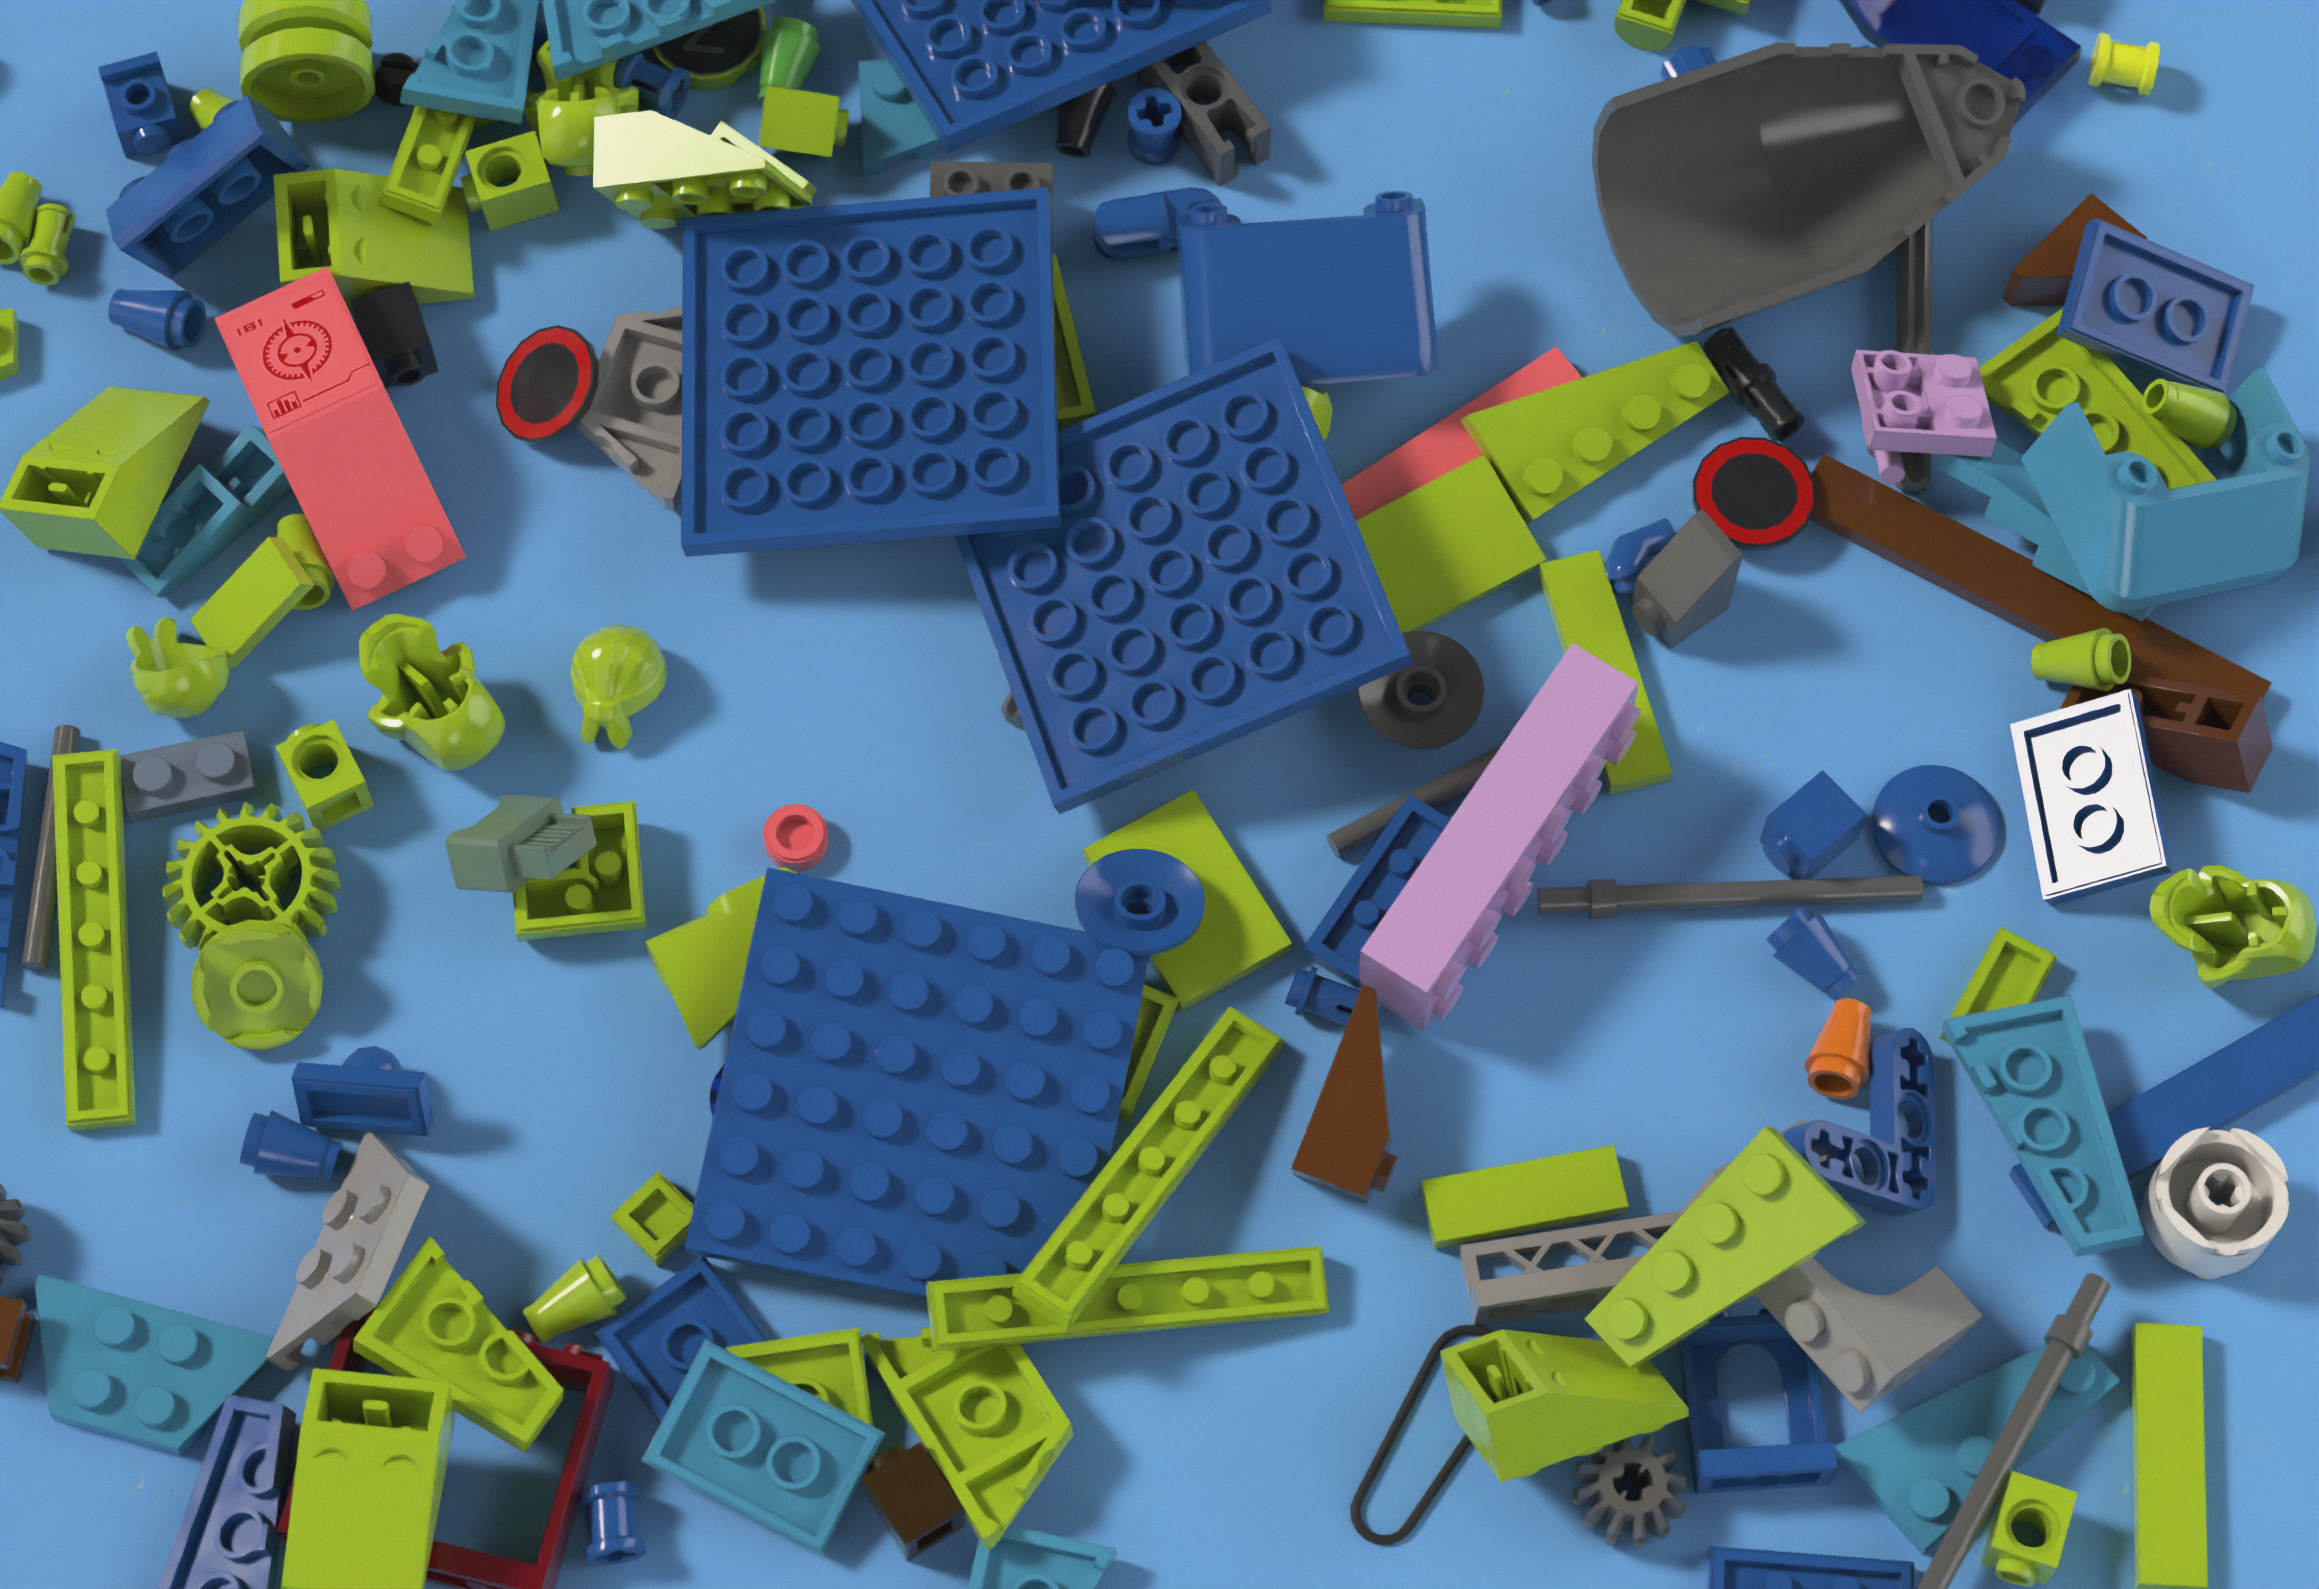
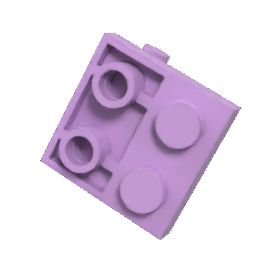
[1851,350,1997,484]

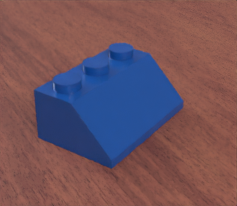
[106,95,310,279]

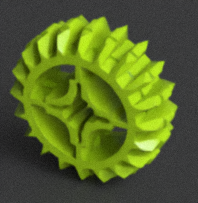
[162,801,341,954]

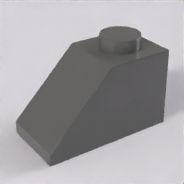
[1631,509,1743,649]

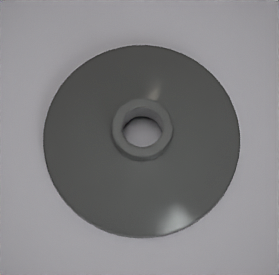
[1358,631,1485,749]

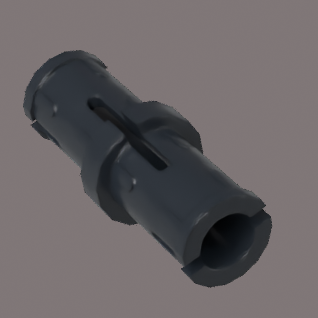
[1702,327,1805,442]

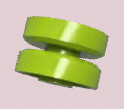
[237,0,375,124]

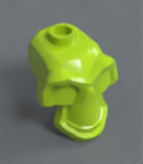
[524,39,639,176]
[359,613,506,771]
[2149,865,2318,989]

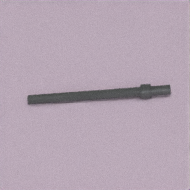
[1537,875,1923,919]
[1917,1273,2111,1589]

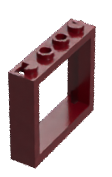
[277,1302,616,1589]

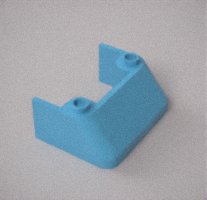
[2021,367,2310,612]

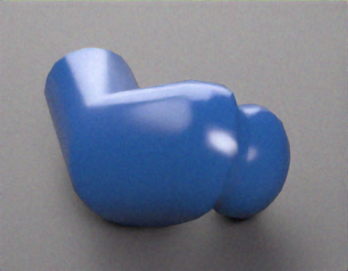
[1605,518,1676,597]

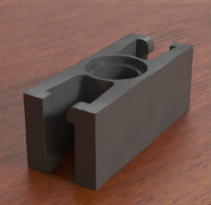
[1137,41,1271,186]

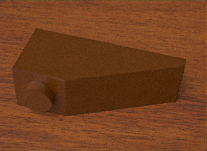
[2059,673,2273,793]
[1291,984,1398,1204]

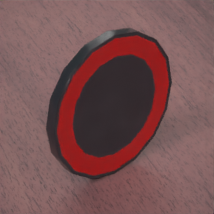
[496,325,599,445]
[1692,437,1816,551]

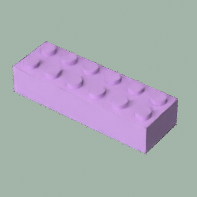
[1359,643,1641,1032]

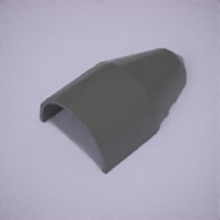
[1592,43,2026,337]

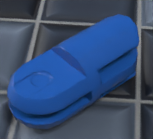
[1093,187,1222,258]

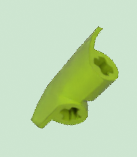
[645,867,799,1050]

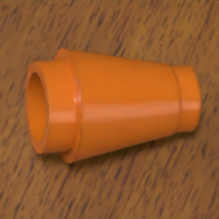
[1805,998,1872,1099]

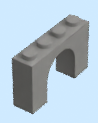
[1680,1119,1983,1413]

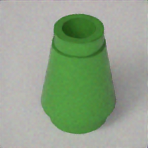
[757,17,821,105]

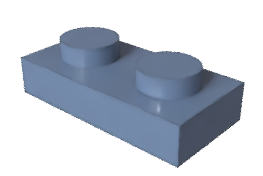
[121,730,258,823]

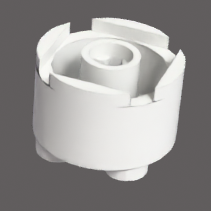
[2140,1127,2290,1280]

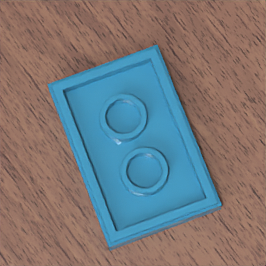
[641,1339,885,1555]

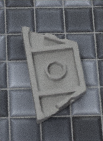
[577,306,682,511]
[265,1132,429,1371]

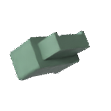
[445,794,597,893]

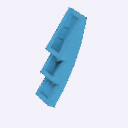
[118,423,292,598]
[1937,440,2158,622]

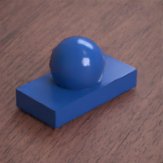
[291,1046,434,1136]

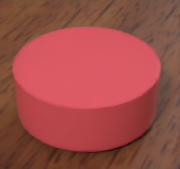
[763,804,828,872]

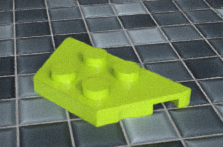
[861,1328,1073,1550]

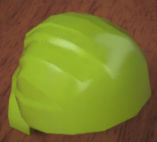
[125,617,230,719]
[570,624,667,750]

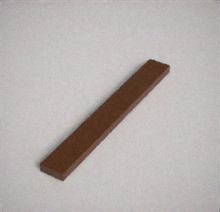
[1810,454,2272,700]

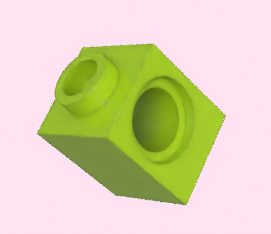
[757,85,849,157]
[460,131,560,231]
[275,719,374,832]
[1980,1471,2078,1587]

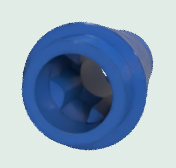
[108,289,206,351]
[1766,904,1862,1001]
[240,1110,343,1181]

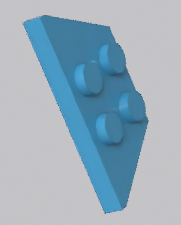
[35,1273,274,1456]

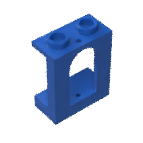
[1677,1307,1837,1494]

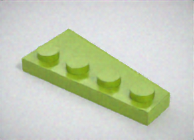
[1979,307,2217,490]
[1460,341,1729,524]
[1584,1126,1867,1367]

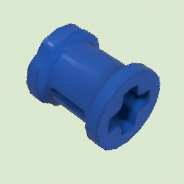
[1127,88,1182,165]
[577,1481,647,1565]

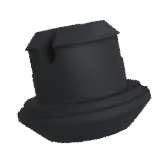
[375,52,419,106]

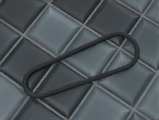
[1350,1325,1494,1545]

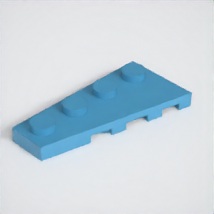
[542,0,778,82]
[1942,995,2144,1257]
[1835,1344,2120,1554]

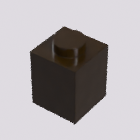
[862,1442,965,1562]

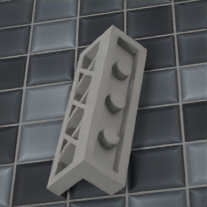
[1459,1211,1682,1326]

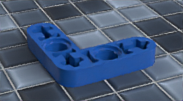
[1782,1028,1936,1216]

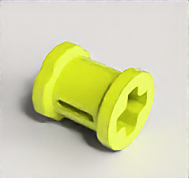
[2088,32,2160,96]

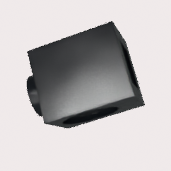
[350,281,439,388]

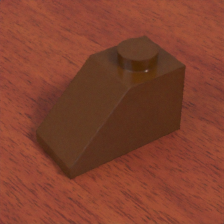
[2002,193,2147,306]

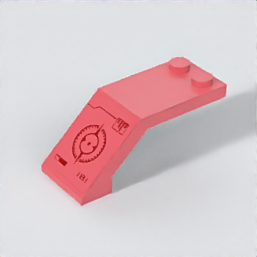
[214,266,466,611]

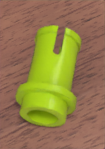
[19,203,76,286]

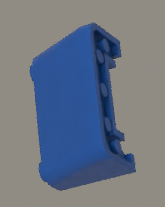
[1176,191,1437,385]

